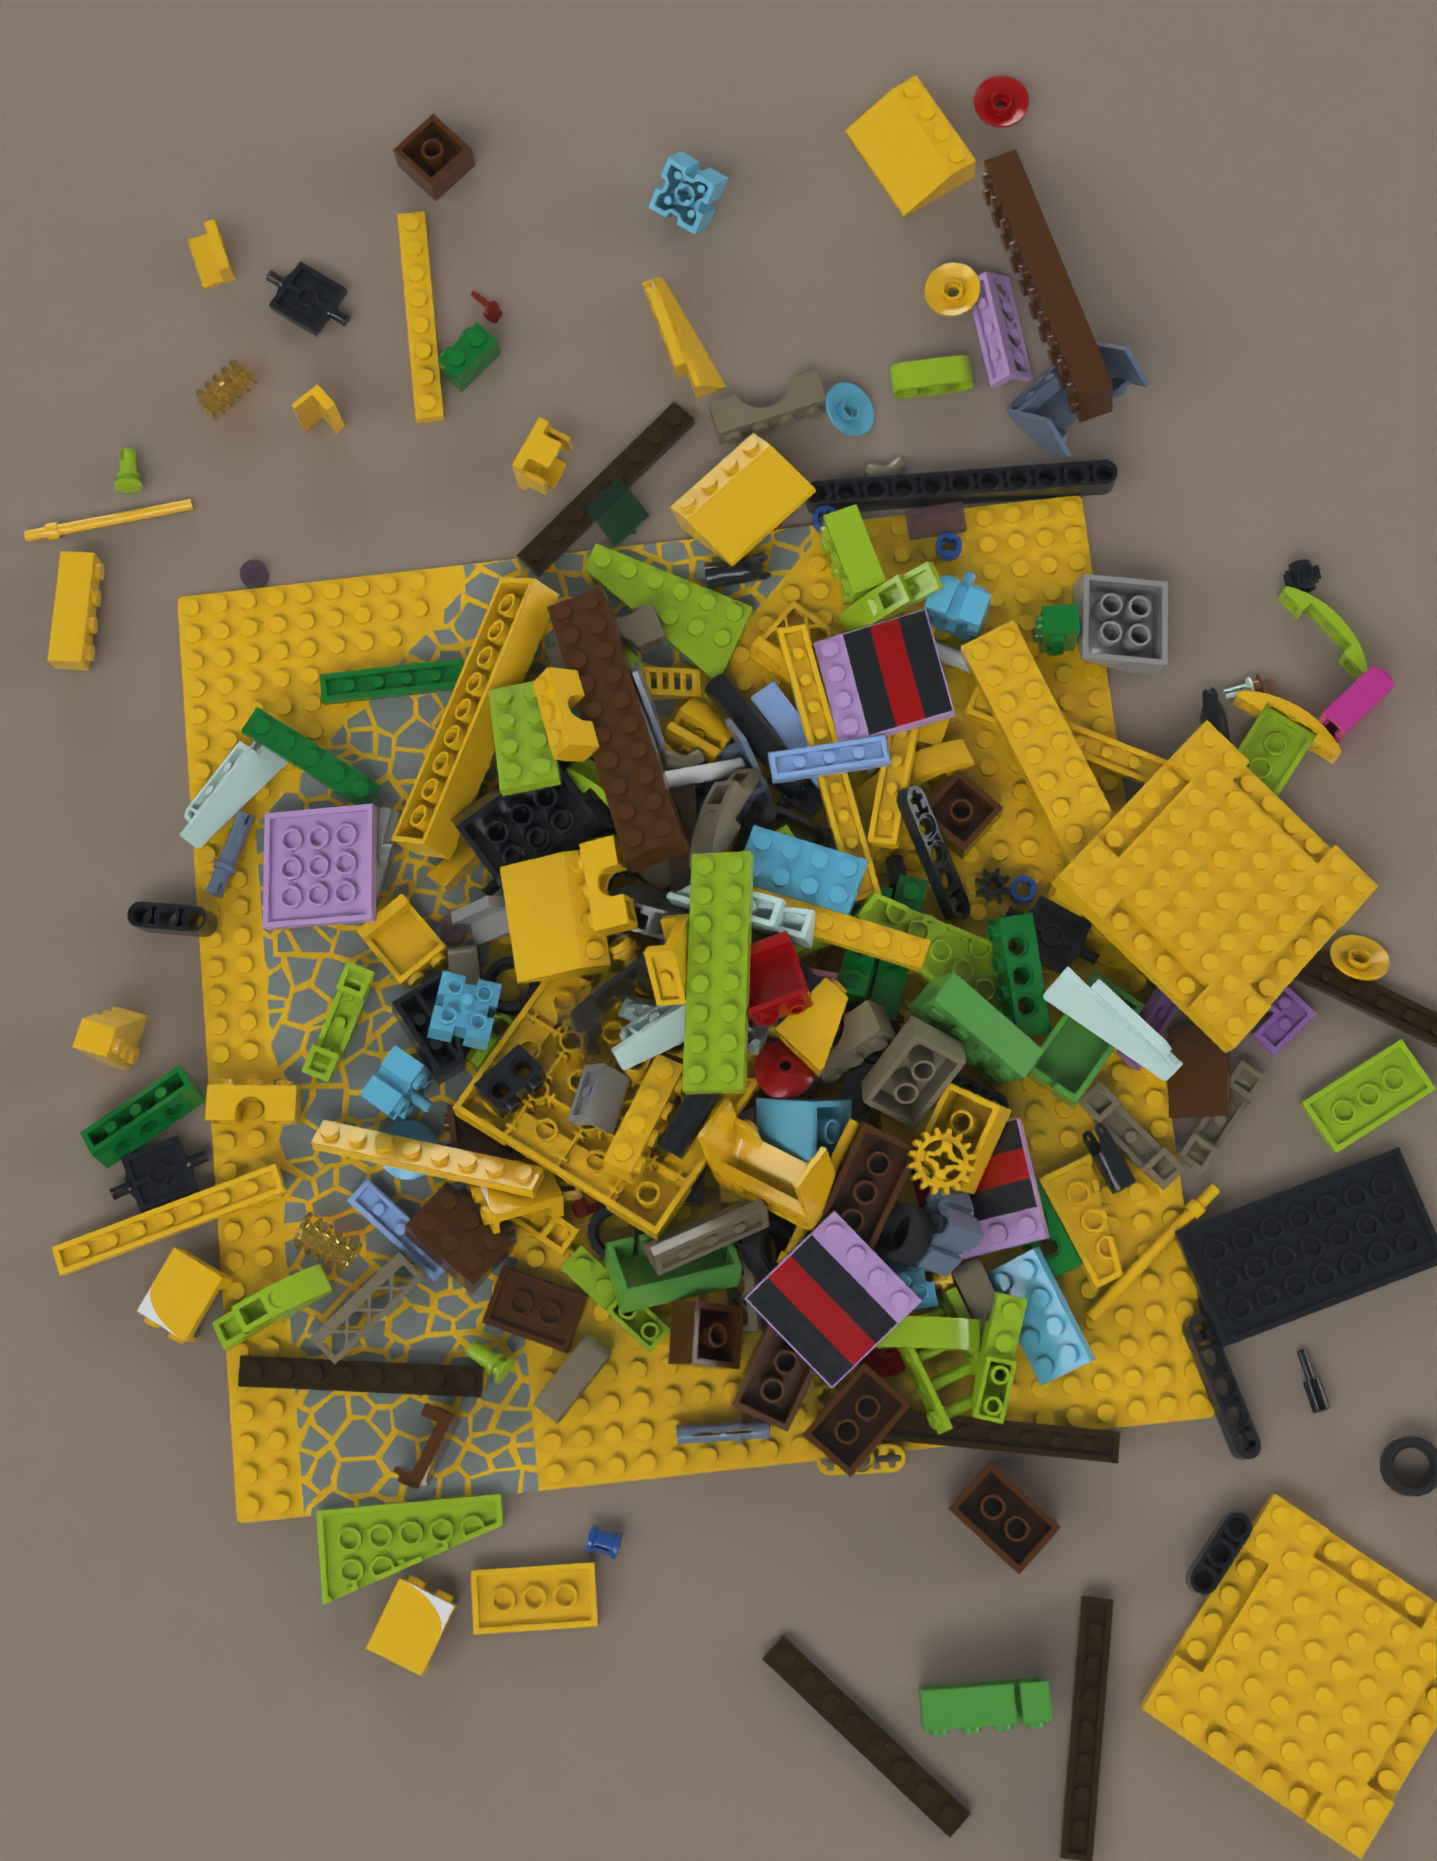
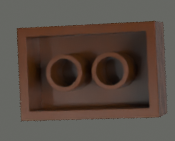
[405,1182,515,1294]
[803,1363,913,1477]
[947,1462,1061,1575]

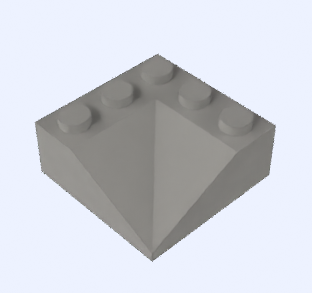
[1073,573,1168,676]

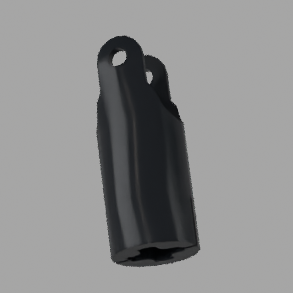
[704,554,771,589]
[1200,687,1231,743]
[1083,1123,1137,1195]

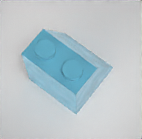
[756,1097,852,1162]

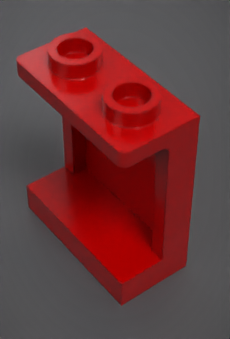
[747,930,814,1027]

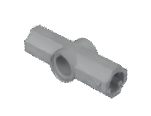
[376,807,401,898]

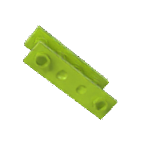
[897,1287,1011,1435]

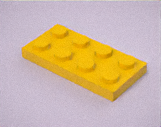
[471,1562,599,1635]

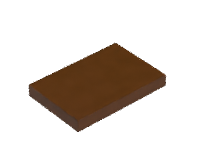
[1167,1027,1231,1119]
[482,1265,589,1354]

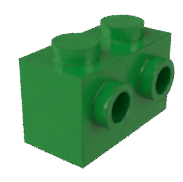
[437,322,501,392]
[1033,604,1080,656]

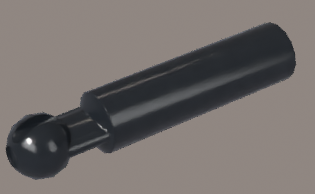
[704,673,807,792]
[657,1019,756,1159]

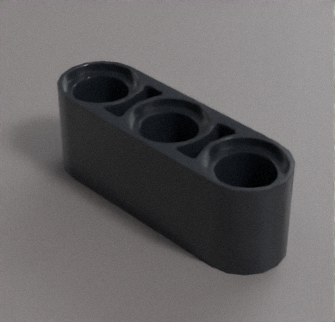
[127,901,218,937]
[1186,1512,1252,1594]

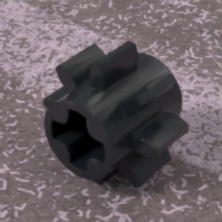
[1283,559,1321,593]
[974,868,1011,906]

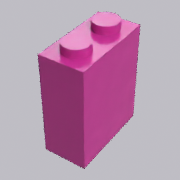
[1318,665,1395,744]

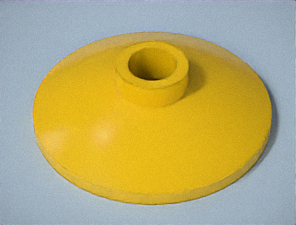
[924,262,981,317]
[1330,935,1390,980]

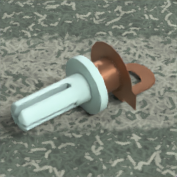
[1223,674,1277,699]

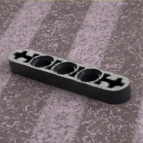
[897,785,970,921]
[1182,1314,1261,1460]

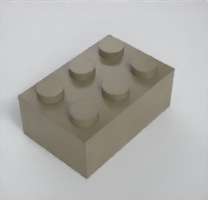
[861,1016,966,1129]

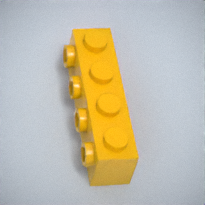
[47,551,105,671]
[602,1054,683,1184]

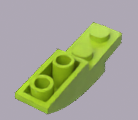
[839,561,944,632]
[560,1245,671,1352]
[212,1263,335,1350]
[972,1291,1028,1424]

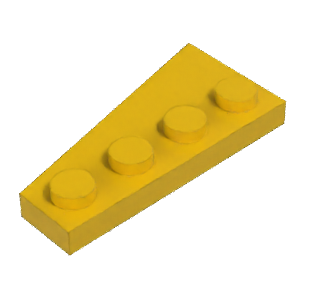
[1038,1154,1123,1290]

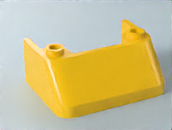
[697,1099,836,1231]

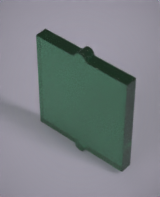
[584,478,650,547]

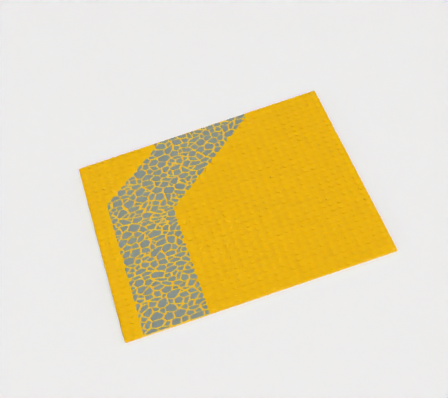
[177,495,1214,1523]

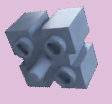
[906,1187,984,1277]

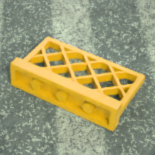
[750,600,840,716]

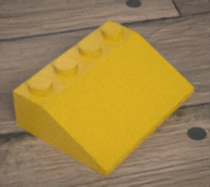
[845,75,976,218]
[670,433,816,567]
[499,850,611,984]

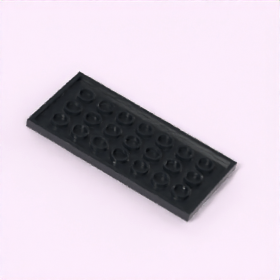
[1174,1147,1437,1348]

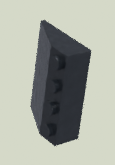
[451,765,603,891]

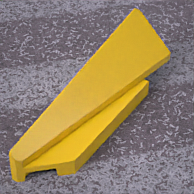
[642,277,726,399]
[426,837,481,894]

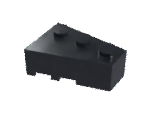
[392,973,465,1085]

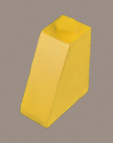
[774,977,848,1076]

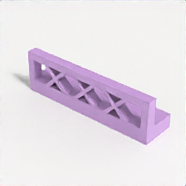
[972,271,1033,388]

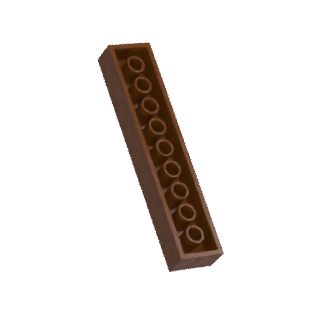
[981,149,1113,422]
[547,586,690,873]
[730,1121,916,1432]

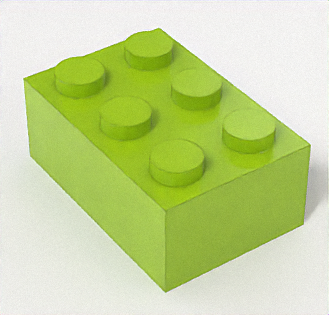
[820,504,886,605]

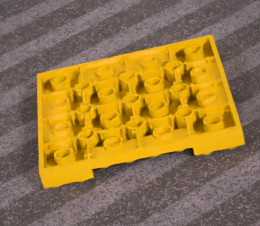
[1051,720,1378,1053]
[452,935,780,1241]
[1139,1494,1437,1859]

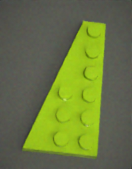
[584,543,753,679]
[854,892,1042,1014]
[316,1493,504,1606]

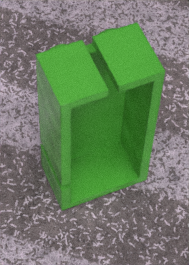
[1026,971,1145,1108]
[909,972,1043,1085]
[604,1223,742,1314]
[918,1677,1053,1736]

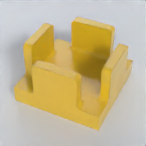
[512,417,573,495]

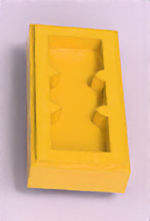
[664,721,721,763]

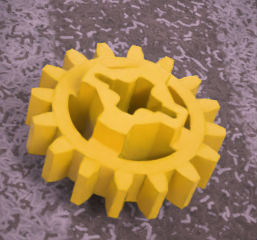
[906,1127,975,1196]

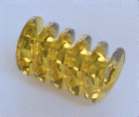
[195,359,258,422]
[293,1212,362,1274]

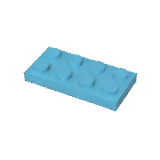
[744,825,868,916]
[987,1247,1095,1386]

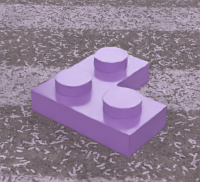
[1252,986,1317,1057]

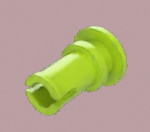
[114,448,143,494]
[466,1339,515,1384]

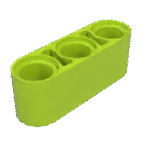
[889,355,974,399]

